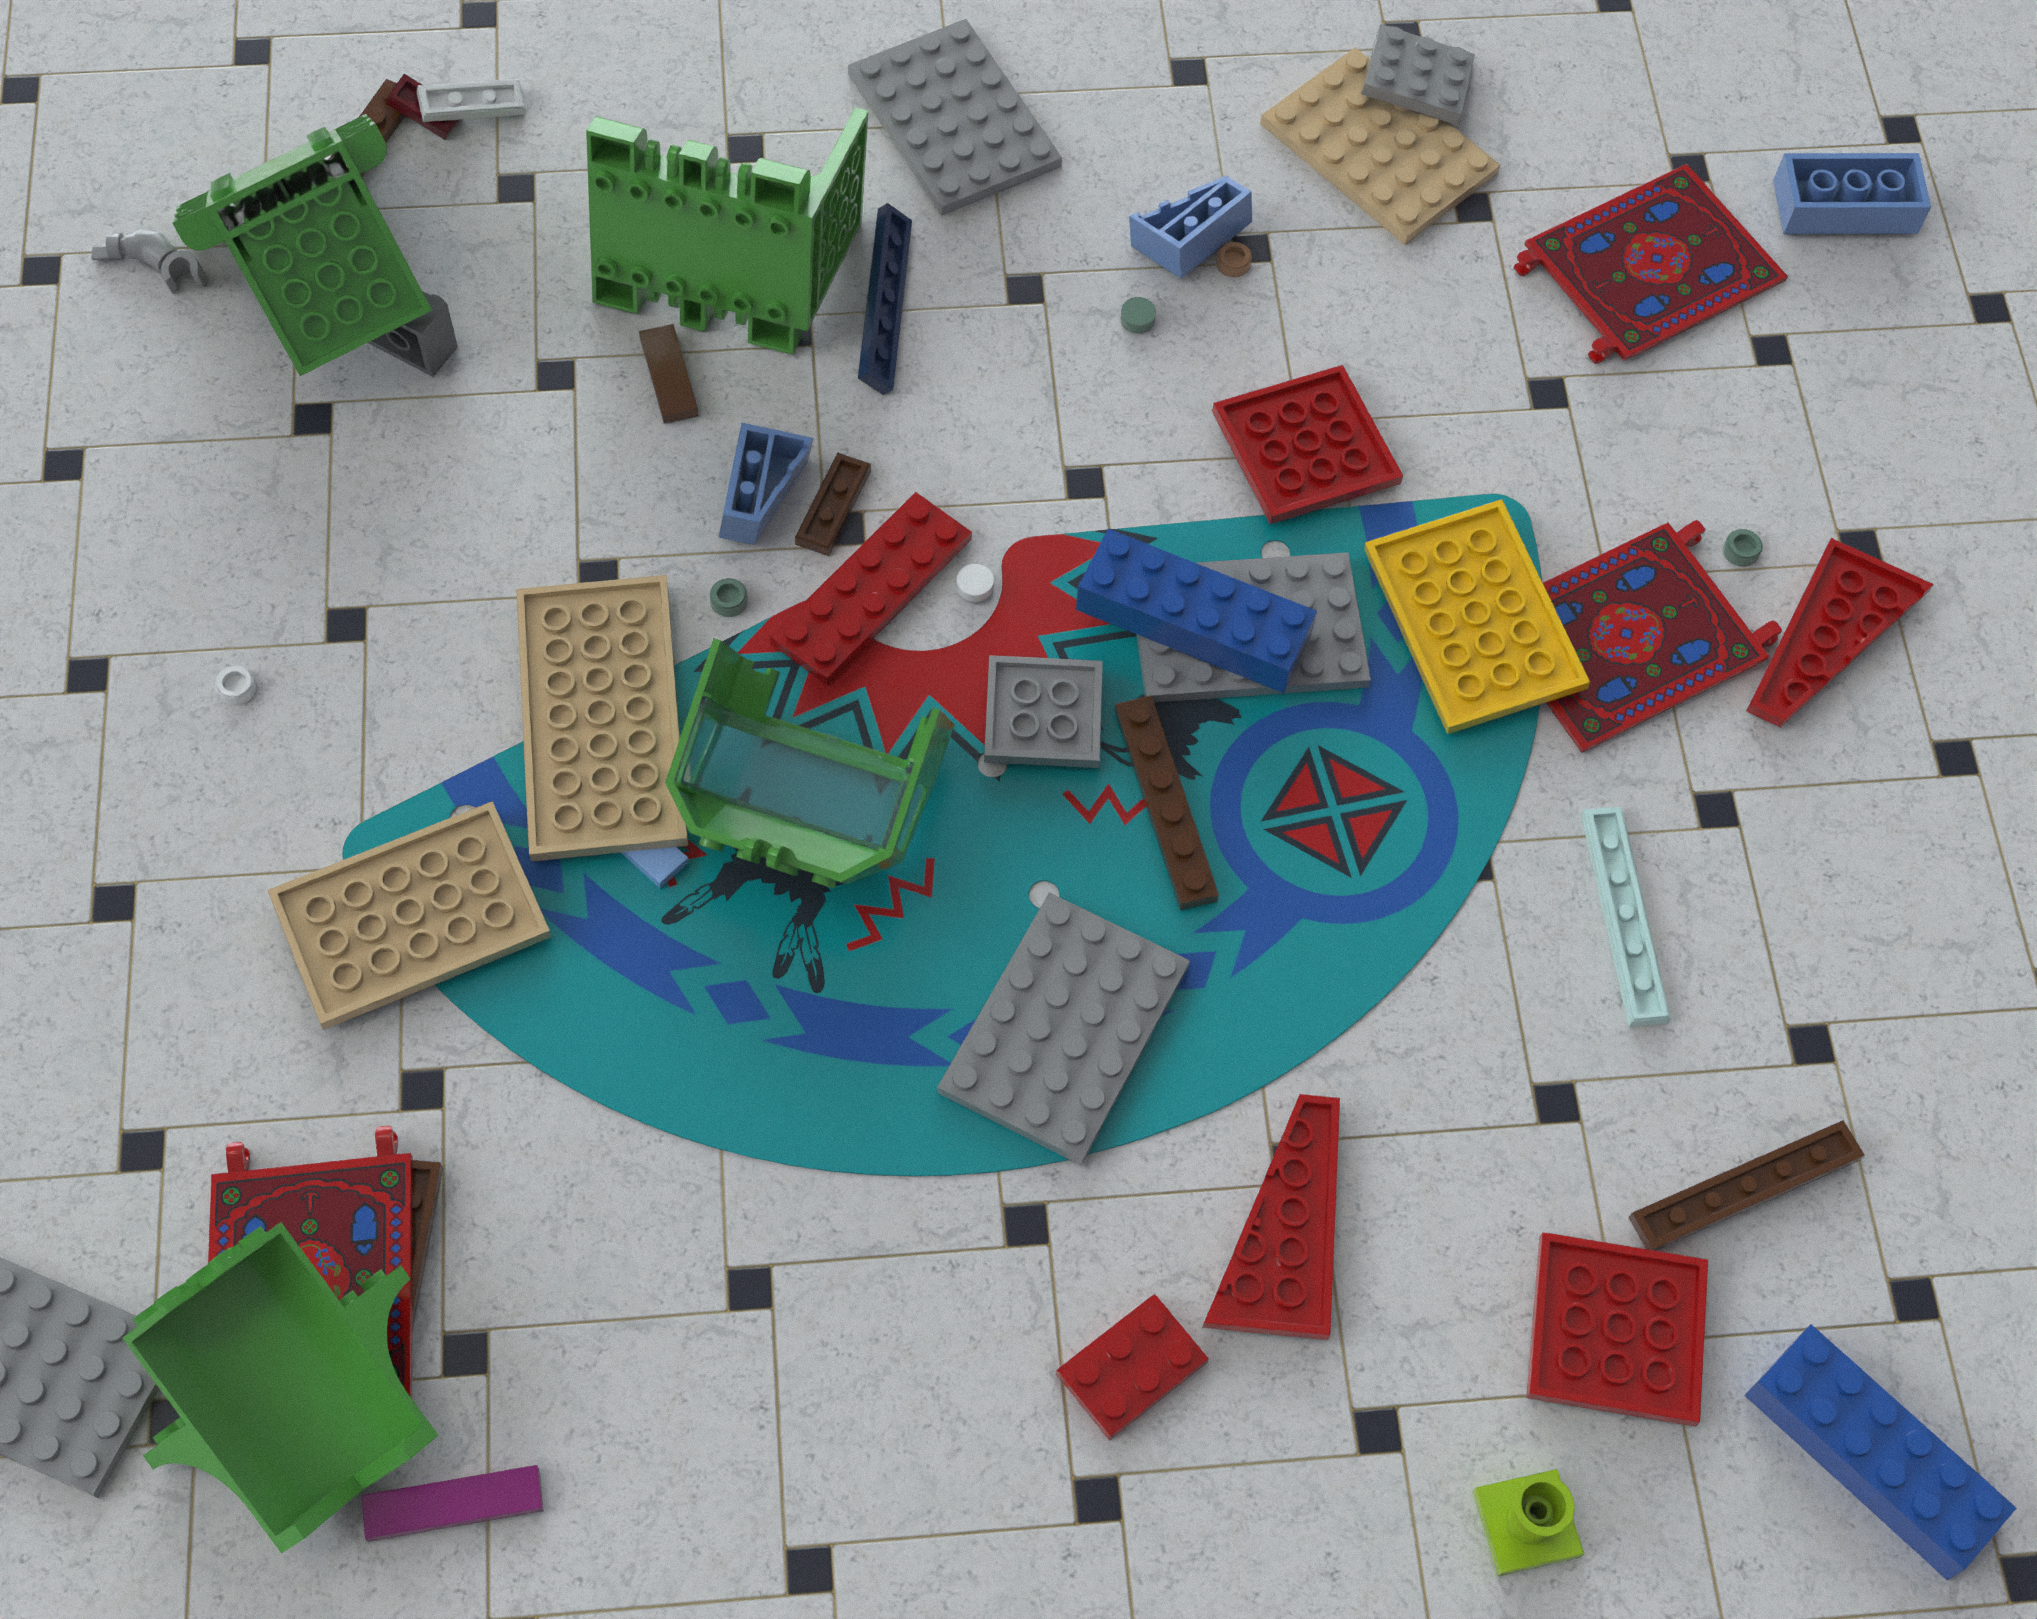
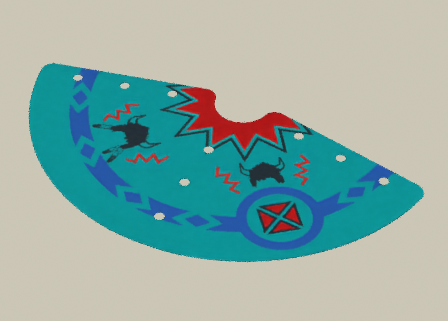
[342,493,1543,1176]

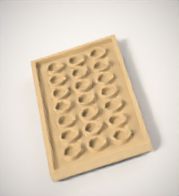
[516,575,688,862]

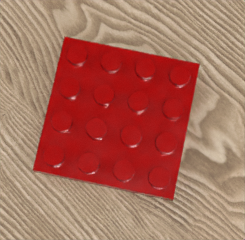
[1212,365,1403,524]
[1526,1232,1708,1427]

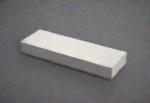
[417,79,526,122]

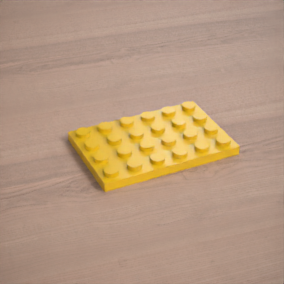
[1364,499,1590,734]

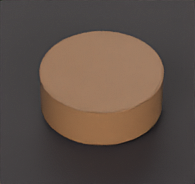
[1216,242,1252,277]

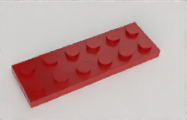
[770,492,972,685]

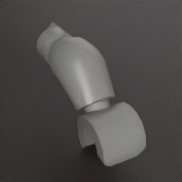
[91,229,208,294]

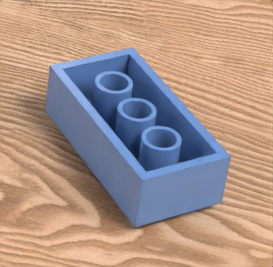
[1773,153,1931,234]

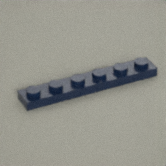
[858,203,912,395]

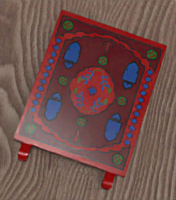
[1513,164,1788,364]
[1543,520,1782,753]
[208,1125,413,1398]

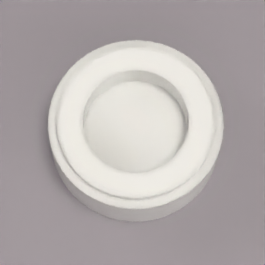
[957,564,994,602]
[215,666,257,705]

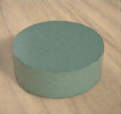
[1120,297,1156,333]
[1723,529,1763,567]
[710,578,748,617]

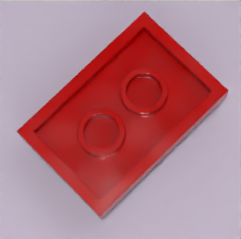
[1056,1294,1209,1441]

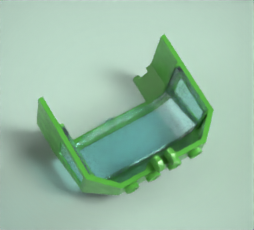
[665,638,955,889]

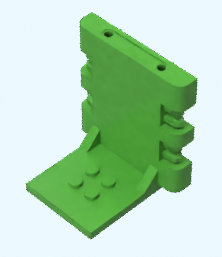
[586,107,869,355]
[172,114,432,376]

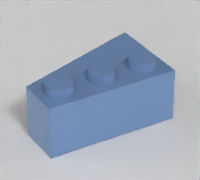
[1129,176,1252,278]
[718,423,814,545]

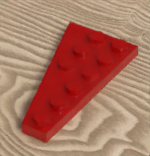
[1746,538,1934,728]
[1202,1094,1340,1340]

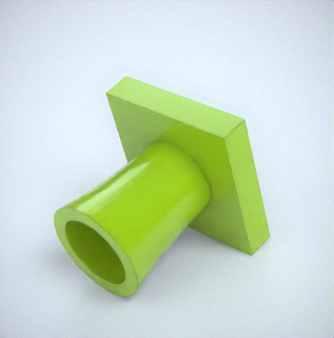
[1472,1469,1584,1577]

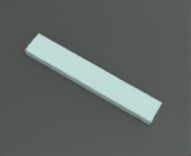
[1581,806,1671,1027]

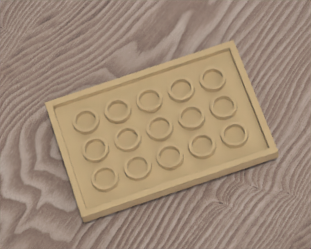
[1260,47,1500,245]
[267,801,551,1030]

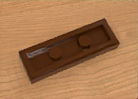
[639,324,699,423]
[795,452,871,556]

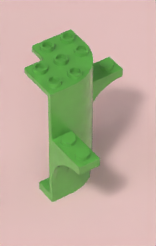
[122,1222,438,1554]

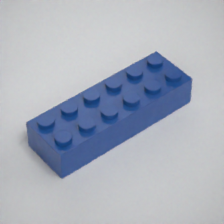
[1076,528,1317,693]
[1744,1324,2017,1580]

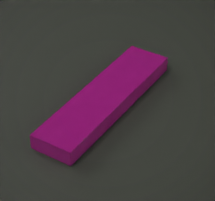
[362,1465,544,1542]

